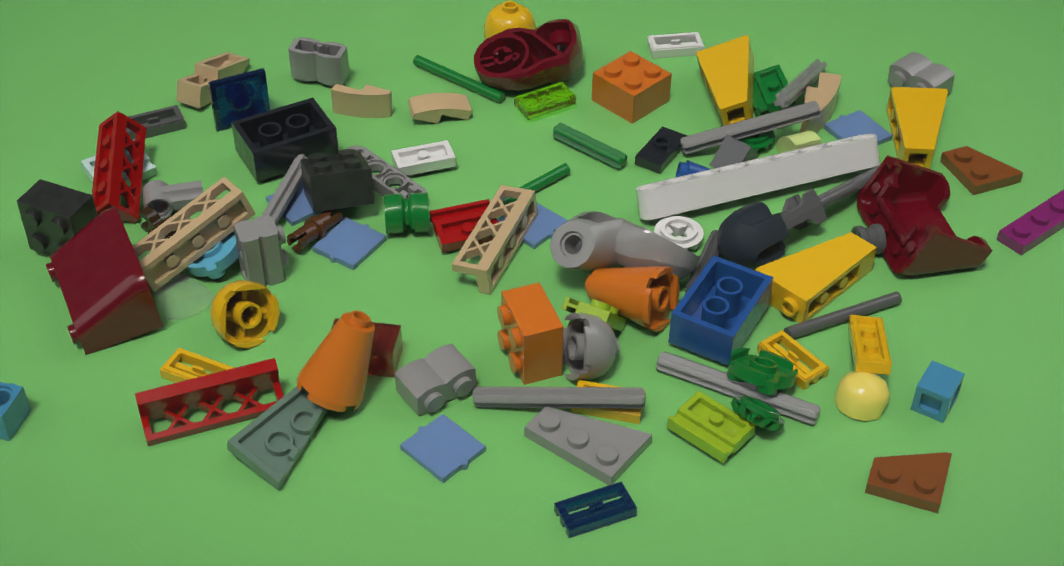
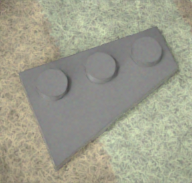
[524,406,652,487]

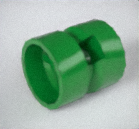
[384,192,429,234]

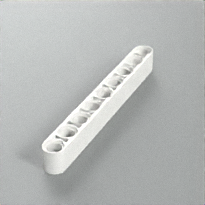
[636,134,880,220]

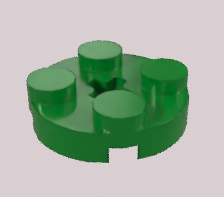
[727,348,798,395]

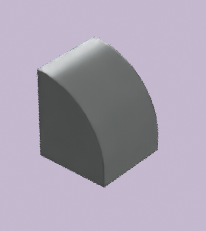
[710,135,759,168]

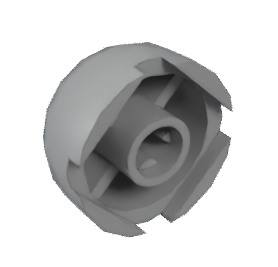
[562,313,619,381]

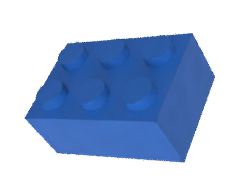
[668,255,773,365]

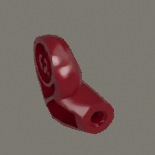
[474,19,583,91]

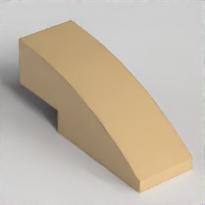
[176,52,250,108]
[800,72,842,134]

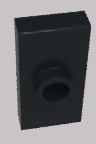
[635,126,688,174]

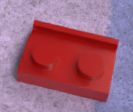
[429,199,498,252]

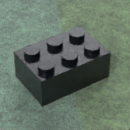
[231,97,339,182]

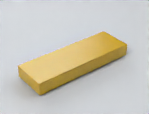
[848,315,892,375]

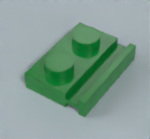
[753,64,796,116]

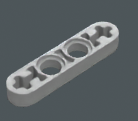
[347,146,427,198]

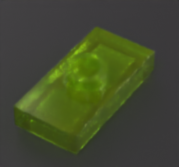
[514,82,576,120]

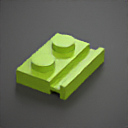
[561,296,626,332]
[667,390,756,463]

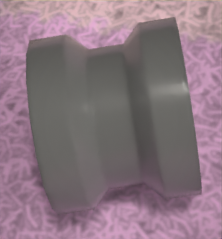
[851,223,886,255]

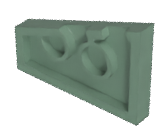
[227,386,328,491]

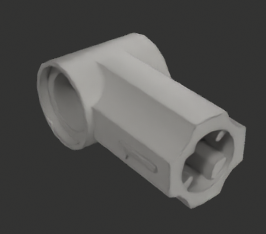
[143,180,203,220]

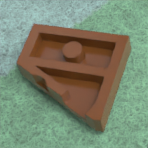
[940,146,1023,195]
[865,452,952,514]

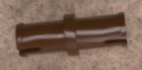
[287,209,343,252]

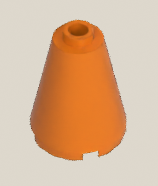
[585,266,679,332]
[296,310,375,412]

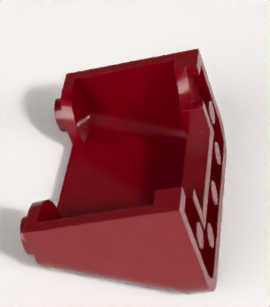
[857,155,992,276]
[46,206,163,355]

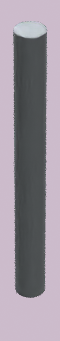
[784,291,902,339]

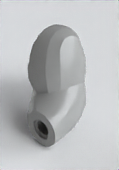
[550,211,700,280]

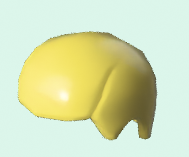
[834,370,890,421]

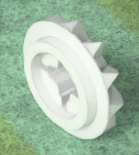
[654,216,704,250]

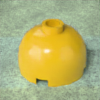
[484,1,536,40]
[210,280,280,348]

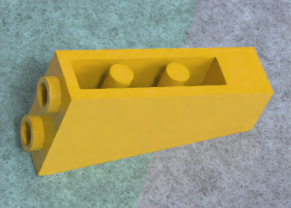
[696,35,754,126]
[886,87,948,169]
[755,232,877,323]

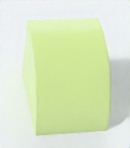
[776,131,821,153]

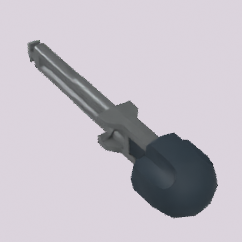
[717,158,899,270]

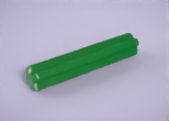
[553,123,628,169]

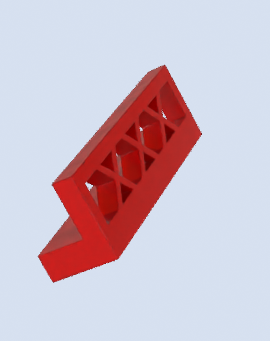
[92,111,146,224]
[135,358,284,446]

